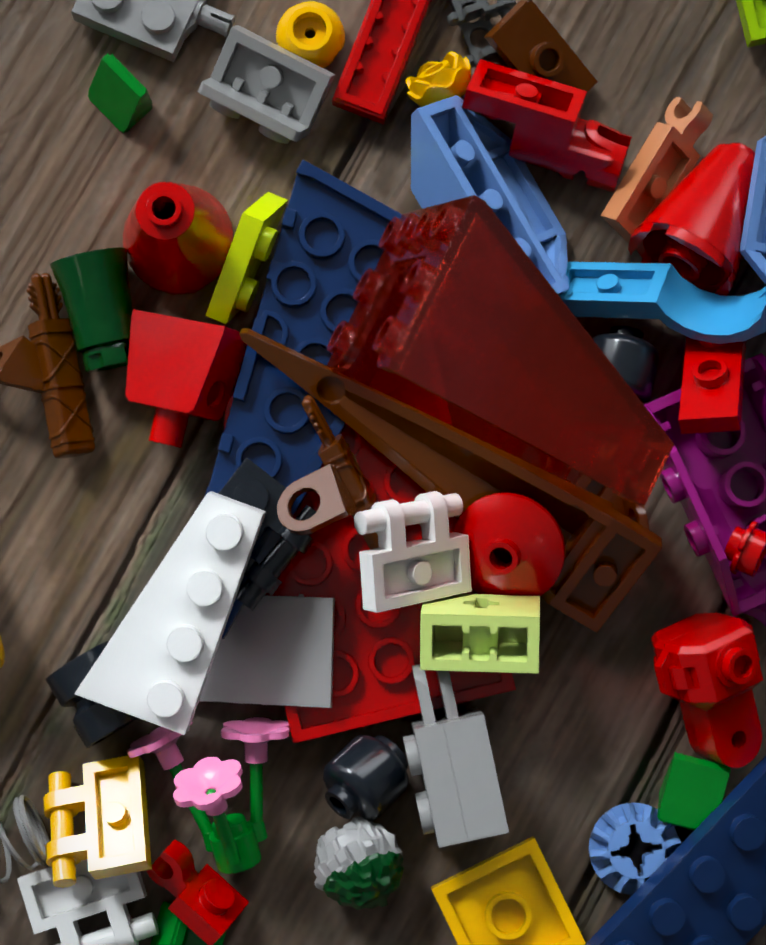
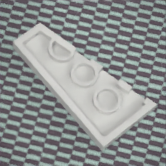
[74,491,266,735]

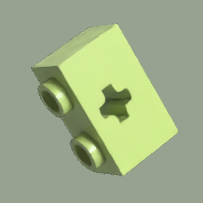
[420,594,540,674]

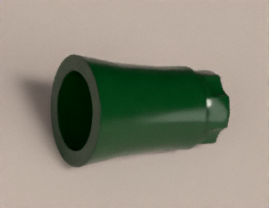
[50,247,133,373]

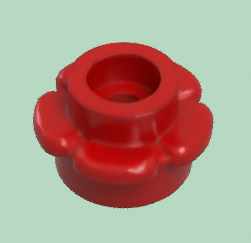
[724,521,766,577]

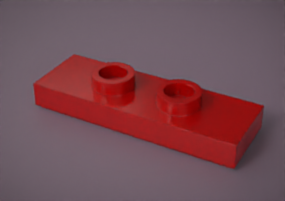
[332,0,432,125]
[678,336,746,434]

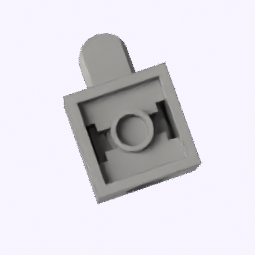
[403,664,509,848]

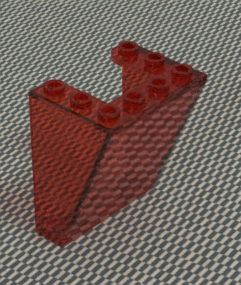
[327,195,674,506]

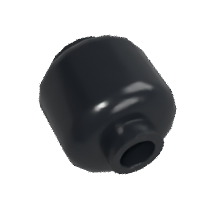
[581,326,659,413]
[323,735,408,821]

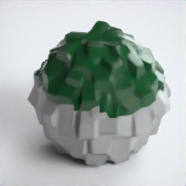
[313,816,404,910]

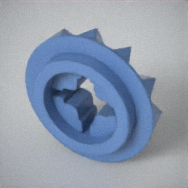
[589,802,681,895]

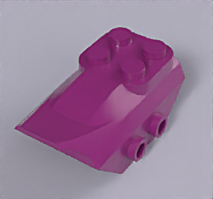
[638,353,766,626]

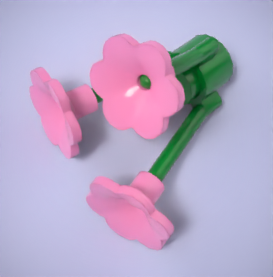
[126,717,290,874]

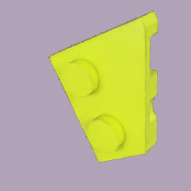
[205,192,288,324]

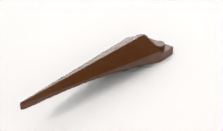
[239,328,662,633]

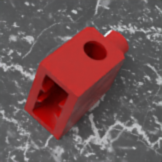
[125,309,247,448]

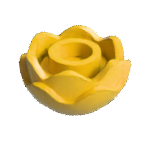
[276,1,345,68]
[405,51,471,107]

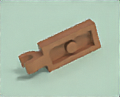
[600,97,713,243]

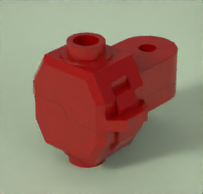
[651,613,763,768]

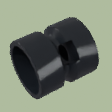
[45,641,138,748]

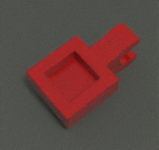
[146,839,249,945]

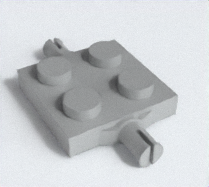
[71,0,236,62]

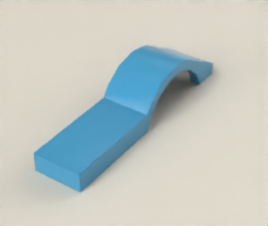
[547,262,766,344]

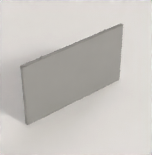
[199,594,335,708]

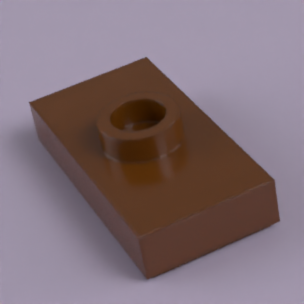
[484,0,598,92]

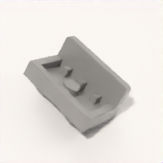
[198,25,335,144]

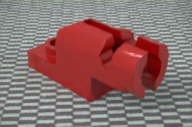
[462,59,632,193]

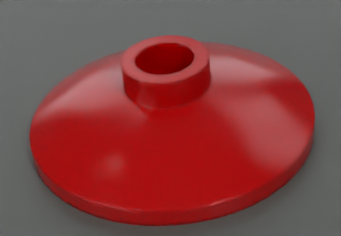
[453,492,566,596]

